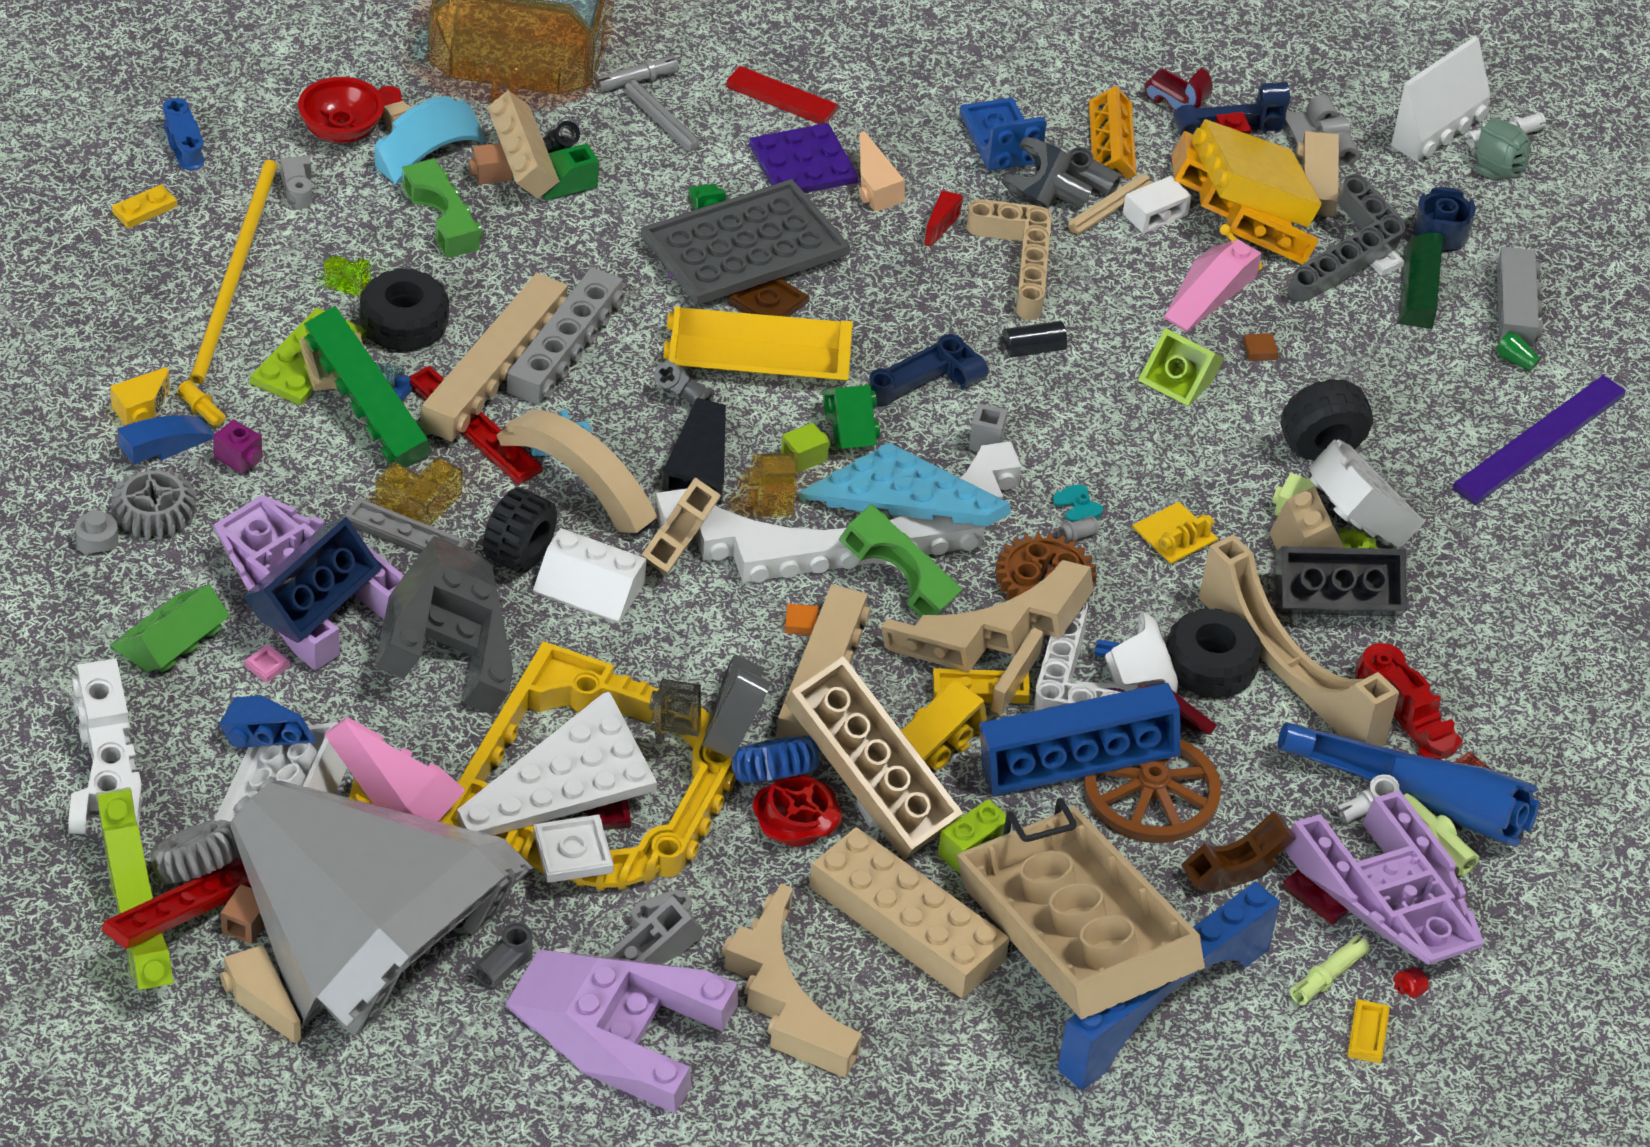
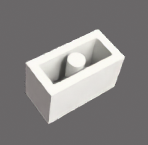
[1123,176,1192,233]

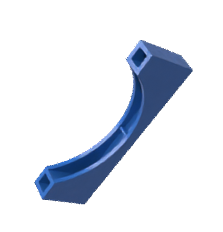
[1057,881,1280,1090]

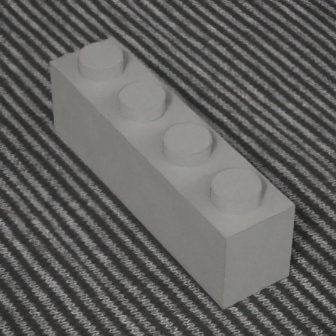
[1496,247,1543,347]

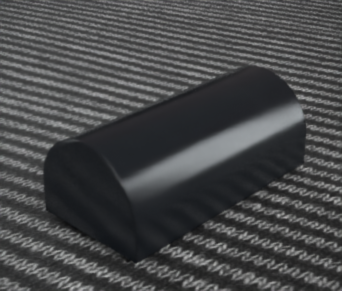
[1001,321,1067,358]

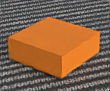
[785,603,819,635]

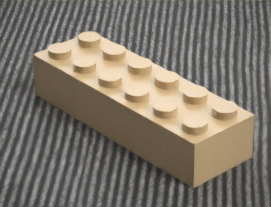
[785,656,963,860]
[809,827,1010,999]

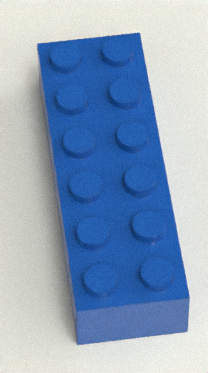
[979,683,1181,796]

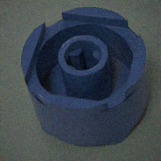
[1413,187,1476,251]

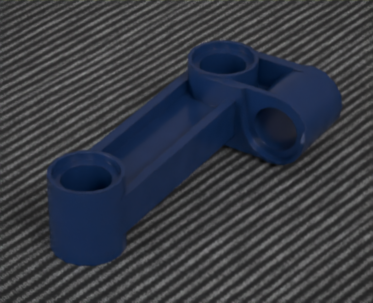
[1173,82,1290,136]
[868,334,988,407]

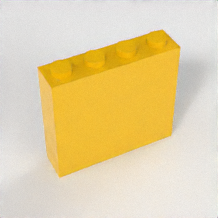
[1192,119,1322,228]

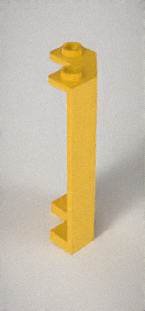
[664,306,853,381]

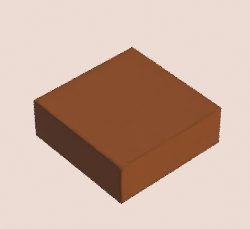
[1243,333,1279,361]

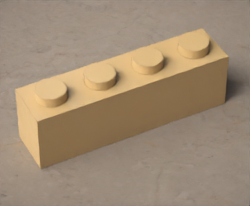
[487,90,559,199]

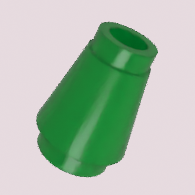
[1495,331,1541,372]

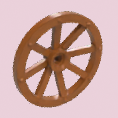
[1084,739,1221,843]

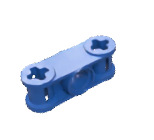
[163,98,205,171]

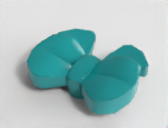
[1053,484,1103,522]

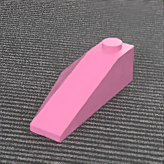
[1164,239,1261,332]
[324,717,465,821]

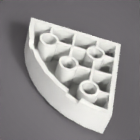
[1309,439,1425,547]

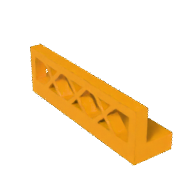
[1089,85,1137,178]

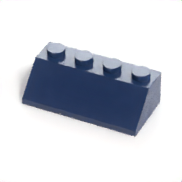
[243,517,382,643]

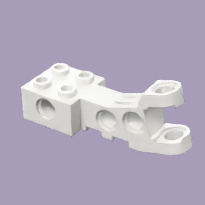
[68,658,142,835]

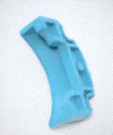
[375,96,487,185]

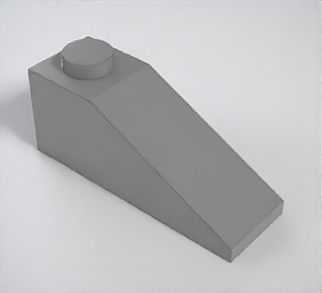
[604,895,706,964]

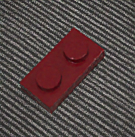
[1282,869,1349,925]

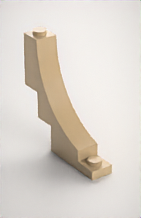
[881,560,1094,672]

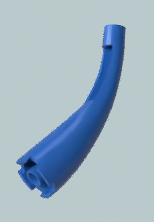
[1277,722,1540,847]

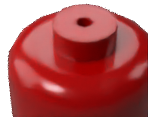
[1393,967,1429,998]

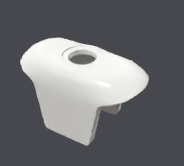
[1105,611,1178,693]

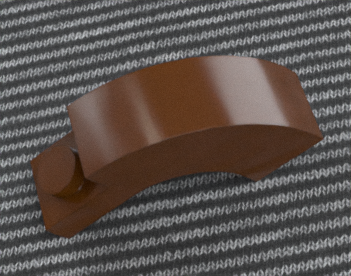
[1181,811,1296,892]

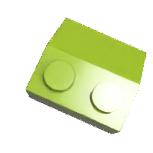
[1138,328,1225,407]

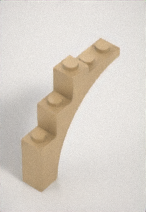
[721,884,862,1078]

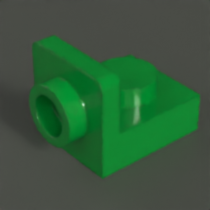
[688,184,726,210]

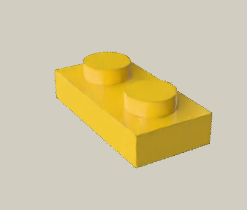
[112,184,178,228]

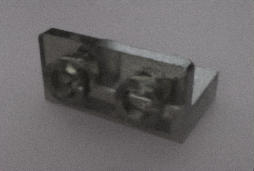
[650,678,701,745]

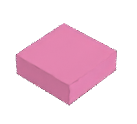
[244,644,290,683]

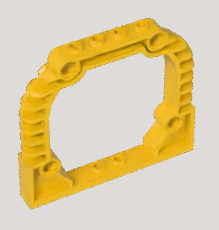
[438,641,736,891]

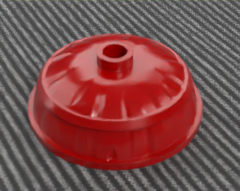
[298,77,384,143]

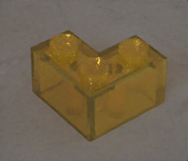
[746,453,797,518]
[375,457,463,526]

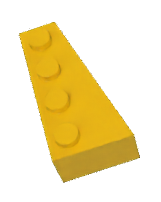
[900,679,987,770]

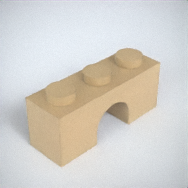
[641,478,721,576]

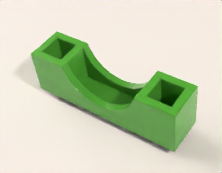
[402,158,483,258]
[838,504,963,617]

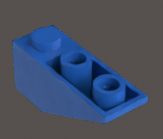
[219,695,316,748]

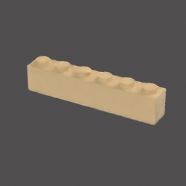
[776,584,871,738]

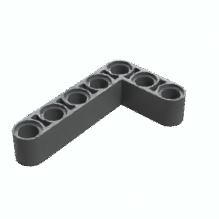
[1287,174,1405,302]
[702,654,771,759]

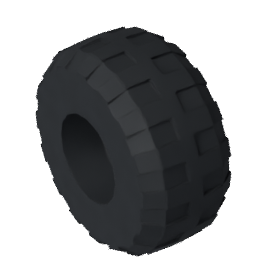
[359,268,449,351]
[1280,379,1374,461]
[1166,608,1261,698]

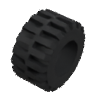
[483,487,558,574]

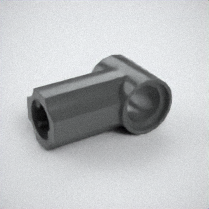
[1066,147,1122,196]
[472,922,533,988]

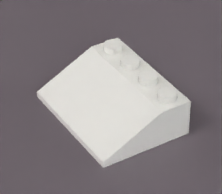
[1391,36,1490,162]
[214,722,347,822]

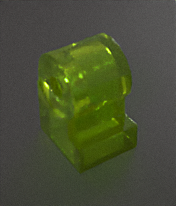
[323,256,371,297]

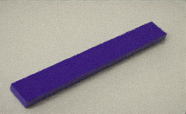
[1452,375,1626,506]

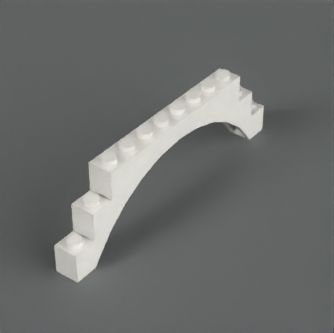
[655,441,1022,583]

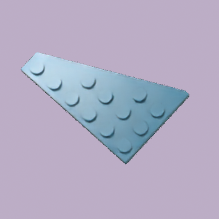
[799,443,1011,527]

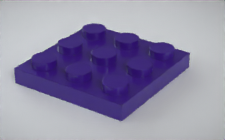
[749,123,859,193]

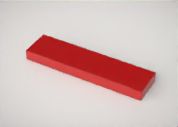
[726,66,838,124]

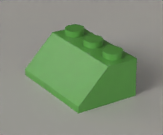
[110,584,230,673]

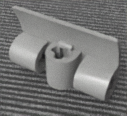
[1285,95,1359,166]

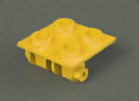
[1132,502,1218,564]

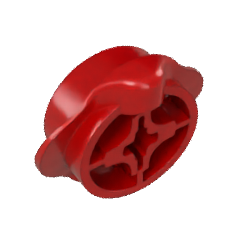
[753,775,842,846]

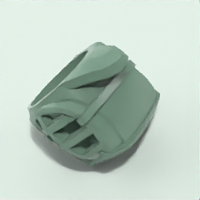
[1475,118,1531,179]

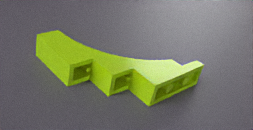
[96,787,174,990]

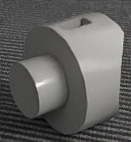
[75,510,118,554]

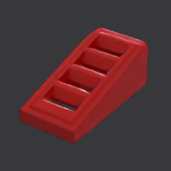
[924,190,963,247]

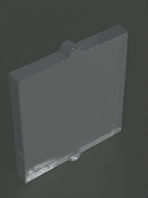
[897,171,947,217]
[1309,351,1379,389]
[1111,597,1178,644]

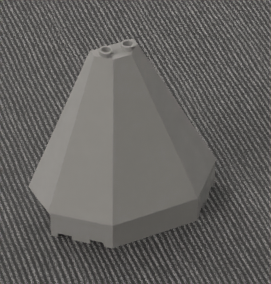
[230,776,533,1036]

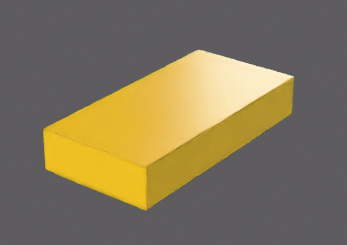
[1347,999,1390,1064]

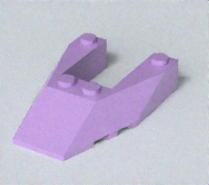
[213,495,404,671]
[1284,790,1484,965]
[506,949,738,1113]

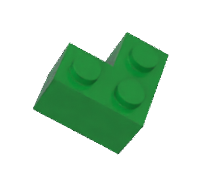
[822,384,880,449]

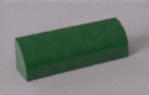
[1398,232,1443,329]

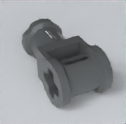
[654,361,715,405]

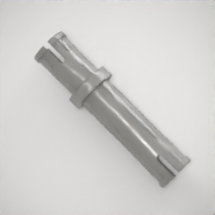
[595,55,679,94]

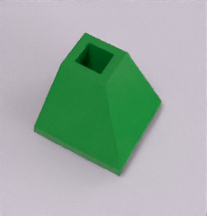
[542,143,599,201]

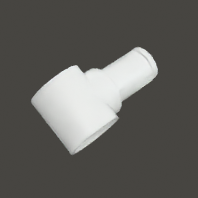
[1336,774,1399,825]

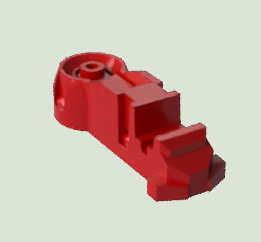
[1355,643,1463,760]

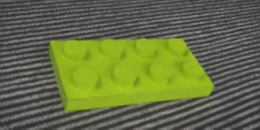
[250,307,367,406]

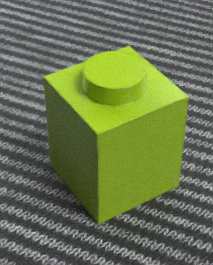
[780,423,830,473]

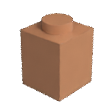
[468,143,512,185]
[221,884,265,944]

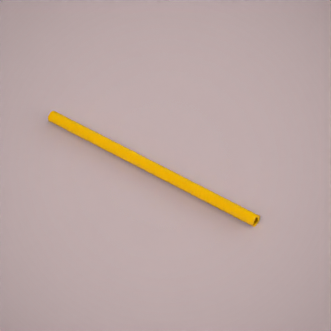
[189,160,278,384]

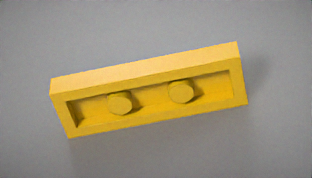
[932,668,1030,704]

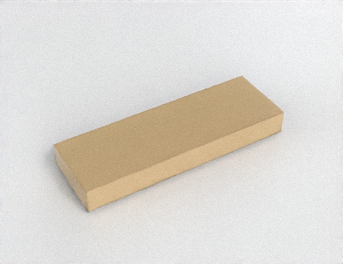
[991,628,1044,715]

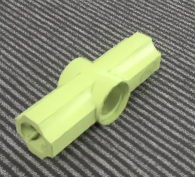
[1404,793,1480,877]

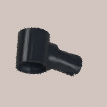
[543,121,580,154]

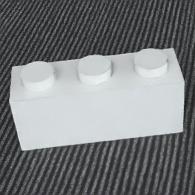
[533,528,646,624]

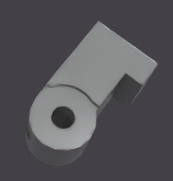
[280,155,312,209]

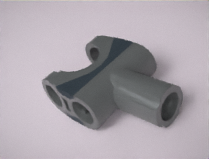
[1002,137,1092,209]

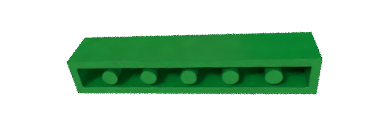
[304,306,432,470]

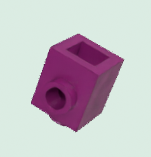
[213,419,263,474]

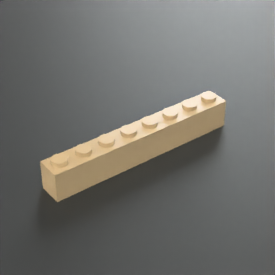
[420,272,568,442]

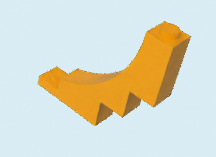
[1171,131,1318,264]

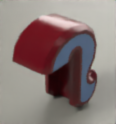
[1144,67,1213,111]

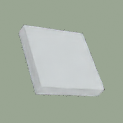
[533,815,614,883]

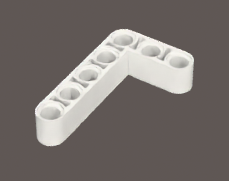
[1034,601,1121,711]

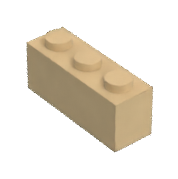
[1296,131,1339,217]

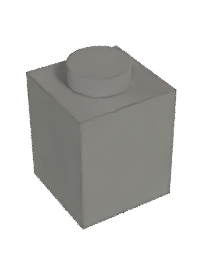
[969,403,1008,452]

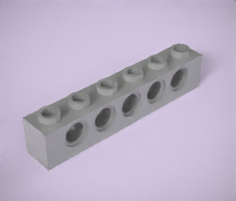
[507,267,625,406]

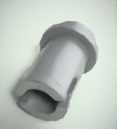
[1058,516,1099,543]

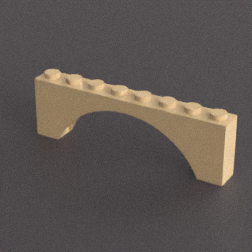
[1198,534,1399,746]

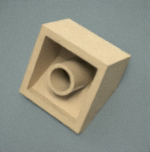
[1269,486,1344,551]

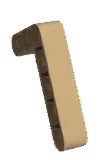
[966,199,1052,320]

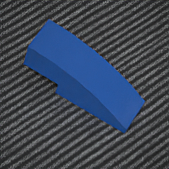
[117,415,214,465]

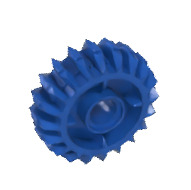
[732,735,820,783]

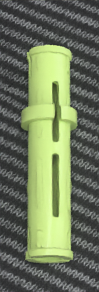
[1290,935,1370,1005]

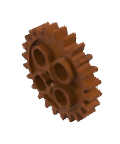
[995,532,1097,601]

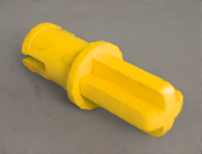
[177,380,226,428]

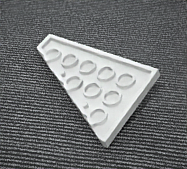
[457,691,657,836]

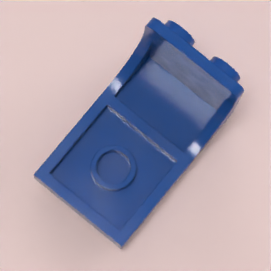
[959,97,1047,171]

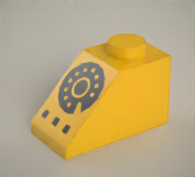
[110,367,170,426]

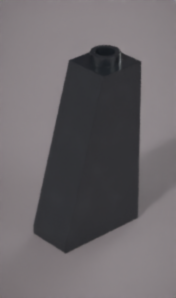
[662,398,726,505]

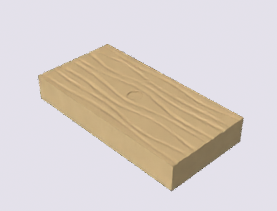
[957,806,1205,1020]

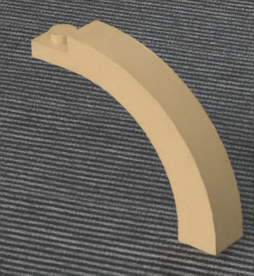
[496,409,658,533]

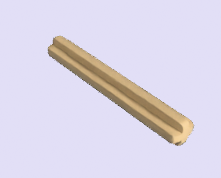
[1067,175,1152,235]

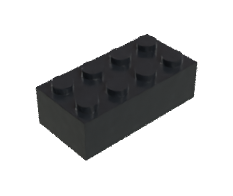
[1275,546,1407,617]

